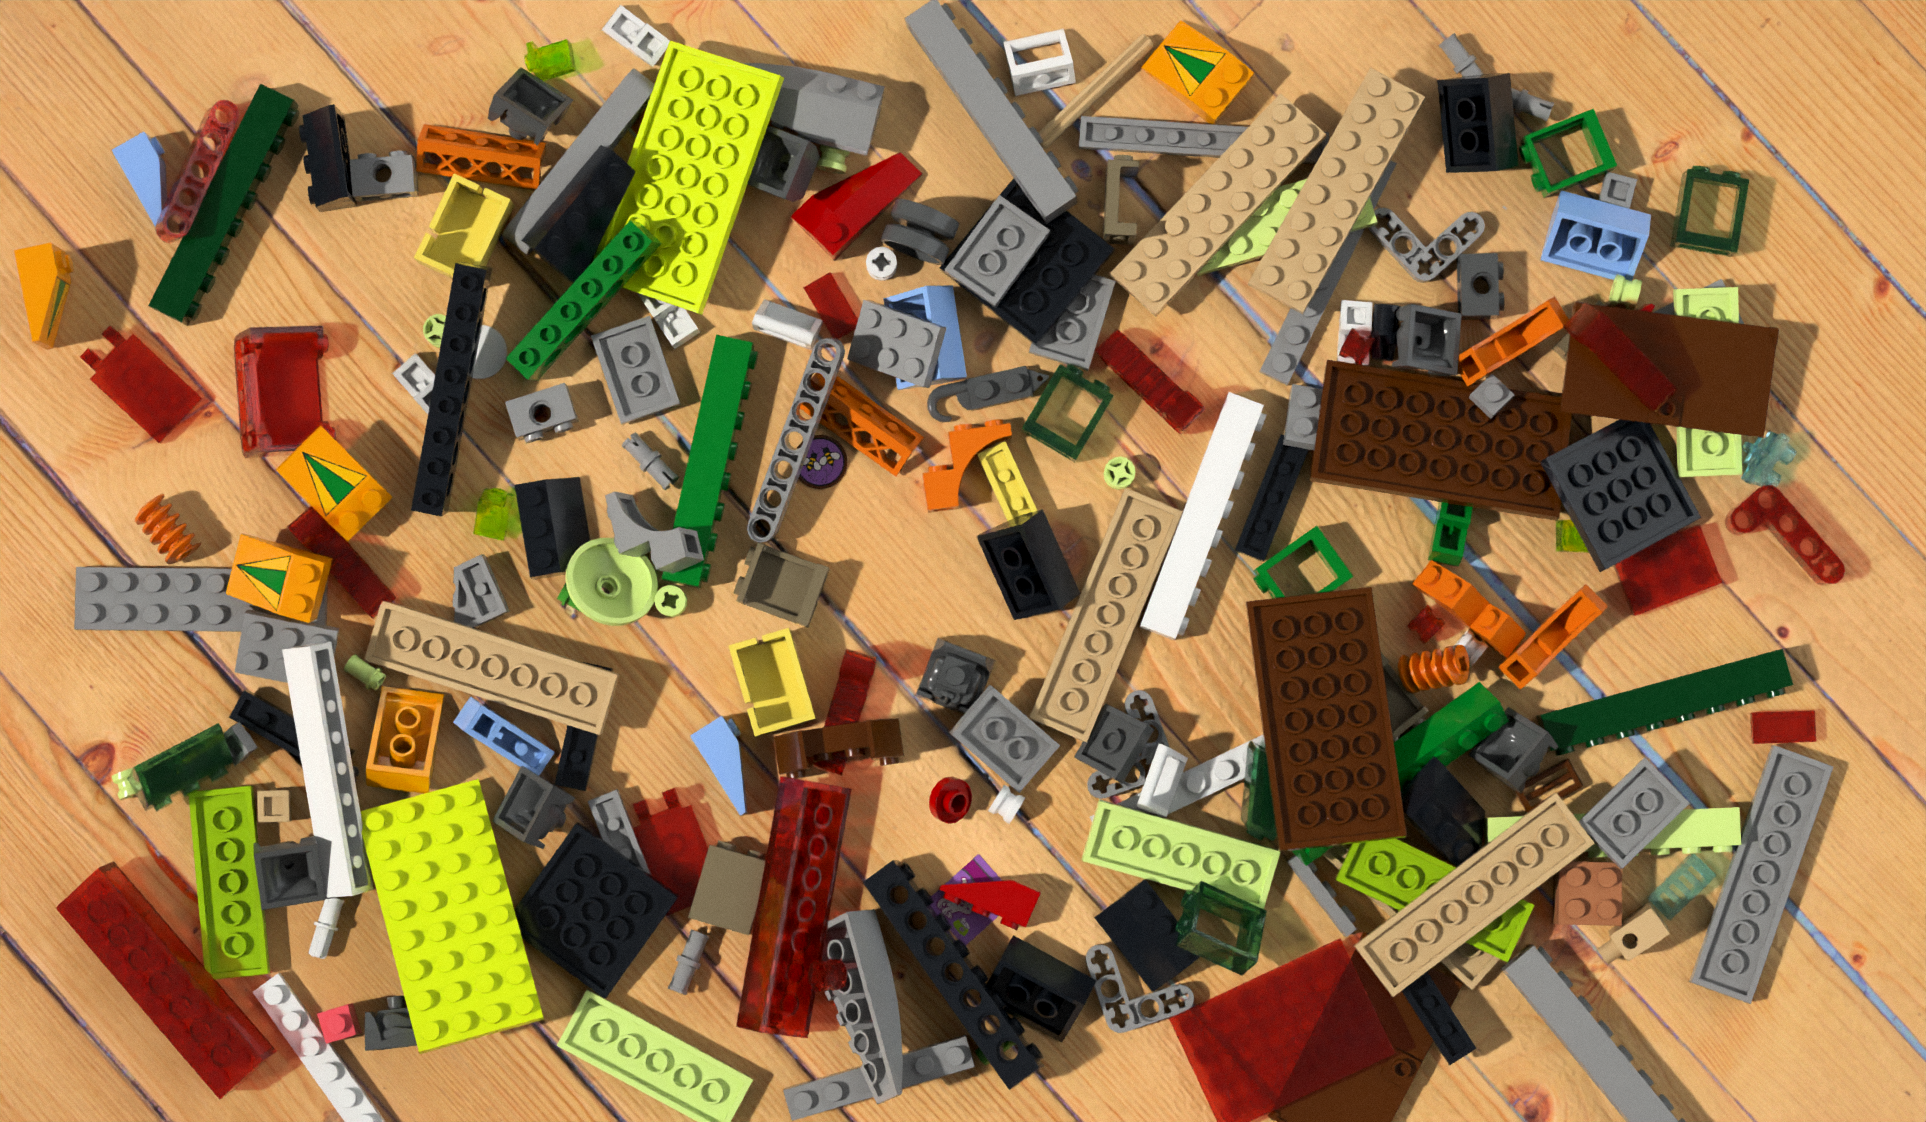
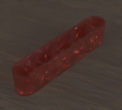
[155,100,239,243]

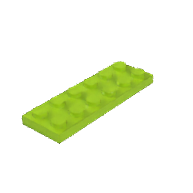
[188,786,270,981]
[1335,839,1534,962]

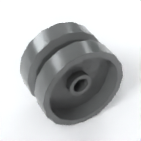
[881,199,959,265]

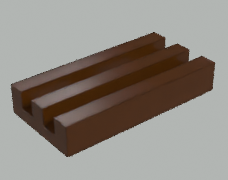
[1512,758,1584,814]

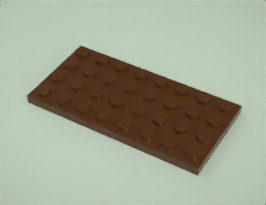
[1309,360,1572,521]
[1246,587,1407,852]

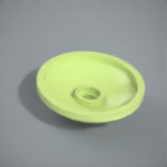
[565,538,658,626]

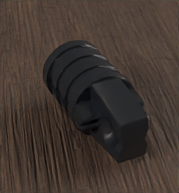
[1371,304,1401,361]

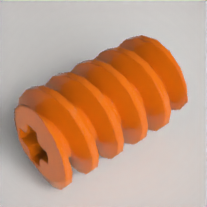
[135,493,201,564]
[1398,645,1470,693]

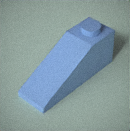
[112,132,169,235]
[453,696,555,775]
[690,716,747,816]

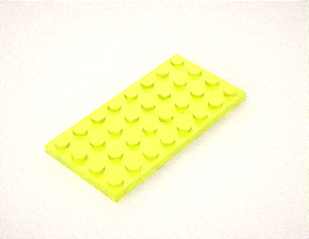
[594,41,784,315]
[360,779,544,1054]

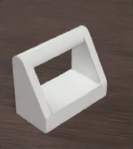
[1003,29,1076,96]
[752,299,823,351]
[1137,744,1188,818]

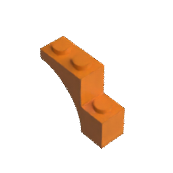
[1458,296,1571,386]
[922,419,1012,513]
[1412,560,1527,658]
[1499,584,1608,689]

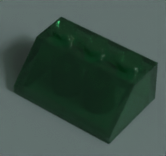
[127,723,233,812]

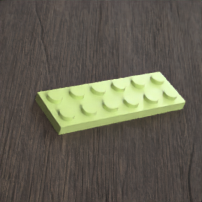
[1197,179,1377,276]
[1673,287,1742,477]
[1081,799,1281,912]
[557,989,754,1122]

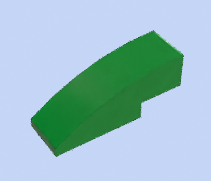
[1428,502,1473,567]

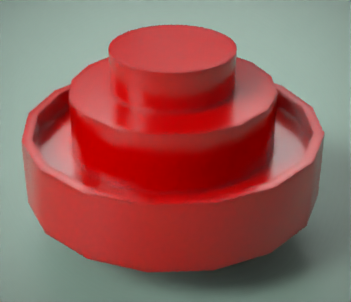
[929,776,972,824]

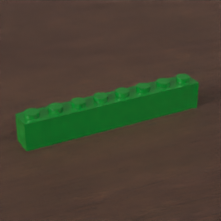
[662,335,758,588]
[1292,682,1508,866]

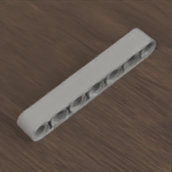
[502,69,655,255]
[747,337,845,543]

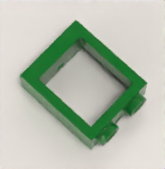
[1519,108,1617,198]
[1253,526,1353,598]

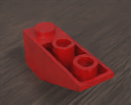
[939,880,1041,930]

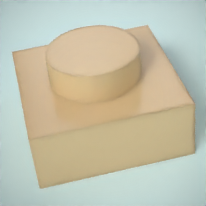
[257,790,291,822]

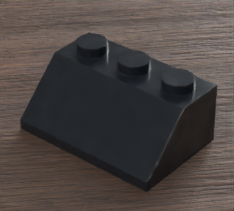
[1437,73,1519,173]
[299,104,357,212]
[515,477,591,580]
[976,509,1080,620]
[1401,756,1485,867]
[1094,879,1203,992]
[979,935,1096,1042]

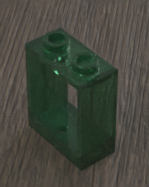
[1670,166,1749,257]
[1021,364,1114,463]
[1176,881,1267,976]

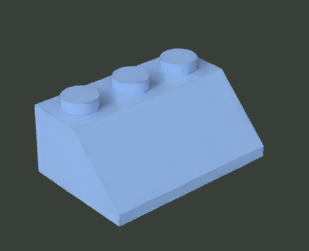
[1540,190,1651,281]
[883,285,967,390]

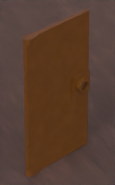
[1559,301,1779,438]
[1268,932,1463,1122]

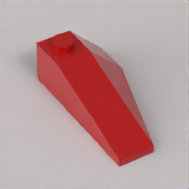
[791,152,922,261]

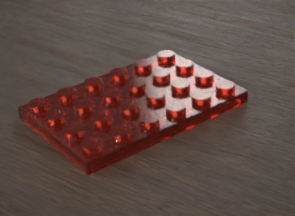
[1169,938,1395,1122]

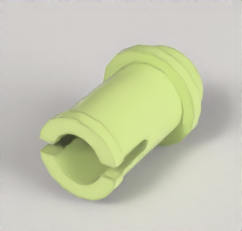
[344,654,386,691]

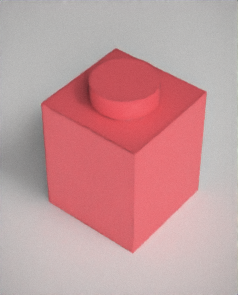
[317,1003,362,1044]

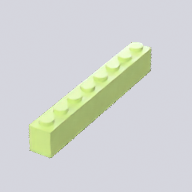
[1484,807,1741,858]

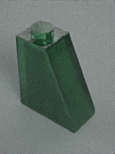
[1241,741,1277,841]

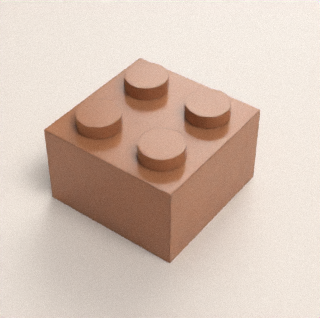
[1553,861,1622,926]

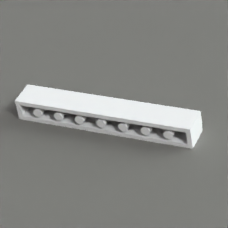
[1139,392,1266,640]
[282,641,374,898]

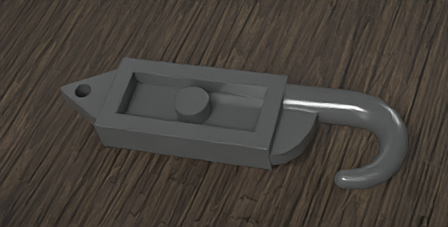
[927,366,1049,422]

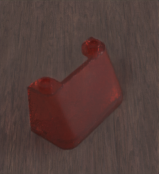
[234,326,336,458]

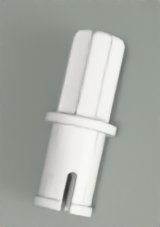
[308,897,345,959]

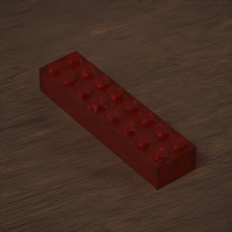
[736,776,852,1038]
[56,861,277,1100]

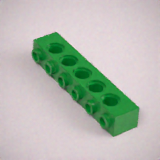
[505,220,662,381]

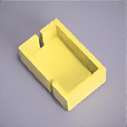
[414,174,515,279]
[728,628,817,737]

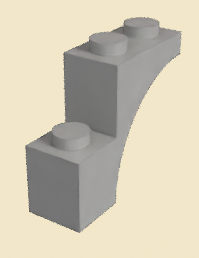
[605,491,704,573]

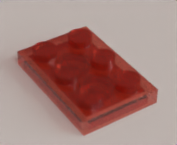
[1613,524,1722,616]

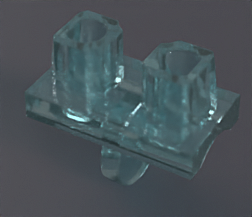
[1741,431,1797,490]

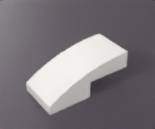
[601,5,670,67]
[638,293,700,349]
[1337,300,1373,366]
[392,353,435,414]

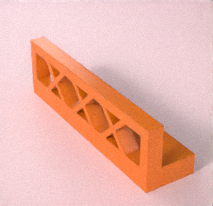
[416,124,546,190]
[800,373,924,476]

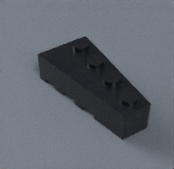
[521,145,636,283]

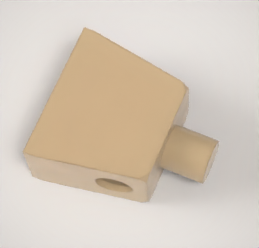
[1597,901,1670,964]

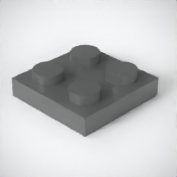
[1074,703,1154,784]

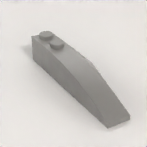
[743,63,885,156]
[808,909,903,1104]

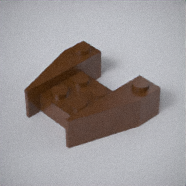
[774,718,904,780]

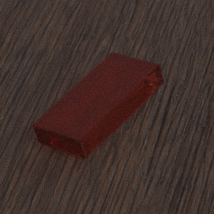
[803,272,858,340]
[1750,710,1816,744]

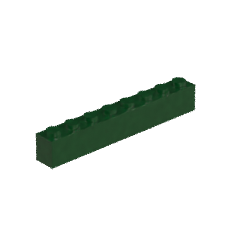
[148,84,299,326]
[1536,649,1793,756]

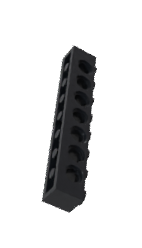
[411,262,492,517]
[863,860,1044,1090]

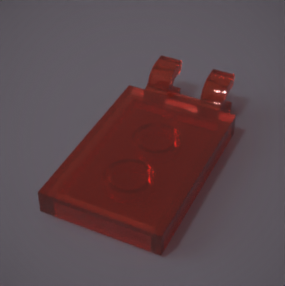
[80,326,203,443]
[632,788,708,916]

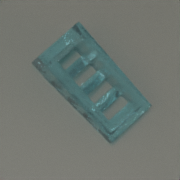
[1647,854,1716,920]

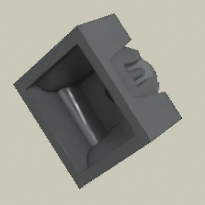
[488,67,573,145]
[748,125,820,202]
[1392,304,1462,376]
[915,638,996,715]
[1468,707,1558,794]
[492,766,575,849]
[253,836,325,910]
[365,995,417,1051]

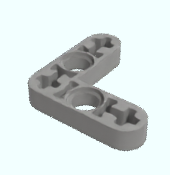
[1368,208,1485,283]
[1087,690,1170,799]
[1085,944,1194,1033]

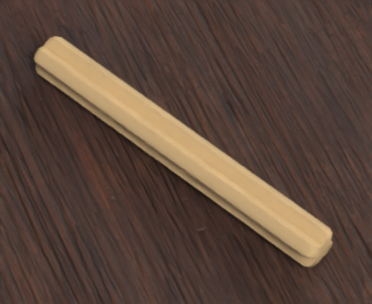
[1038,34,1154,149]

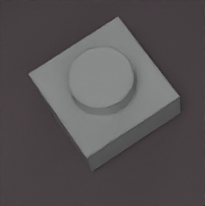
[1598,171,1637,209]
[1469,374,1514,419]
[217,722,257,766]

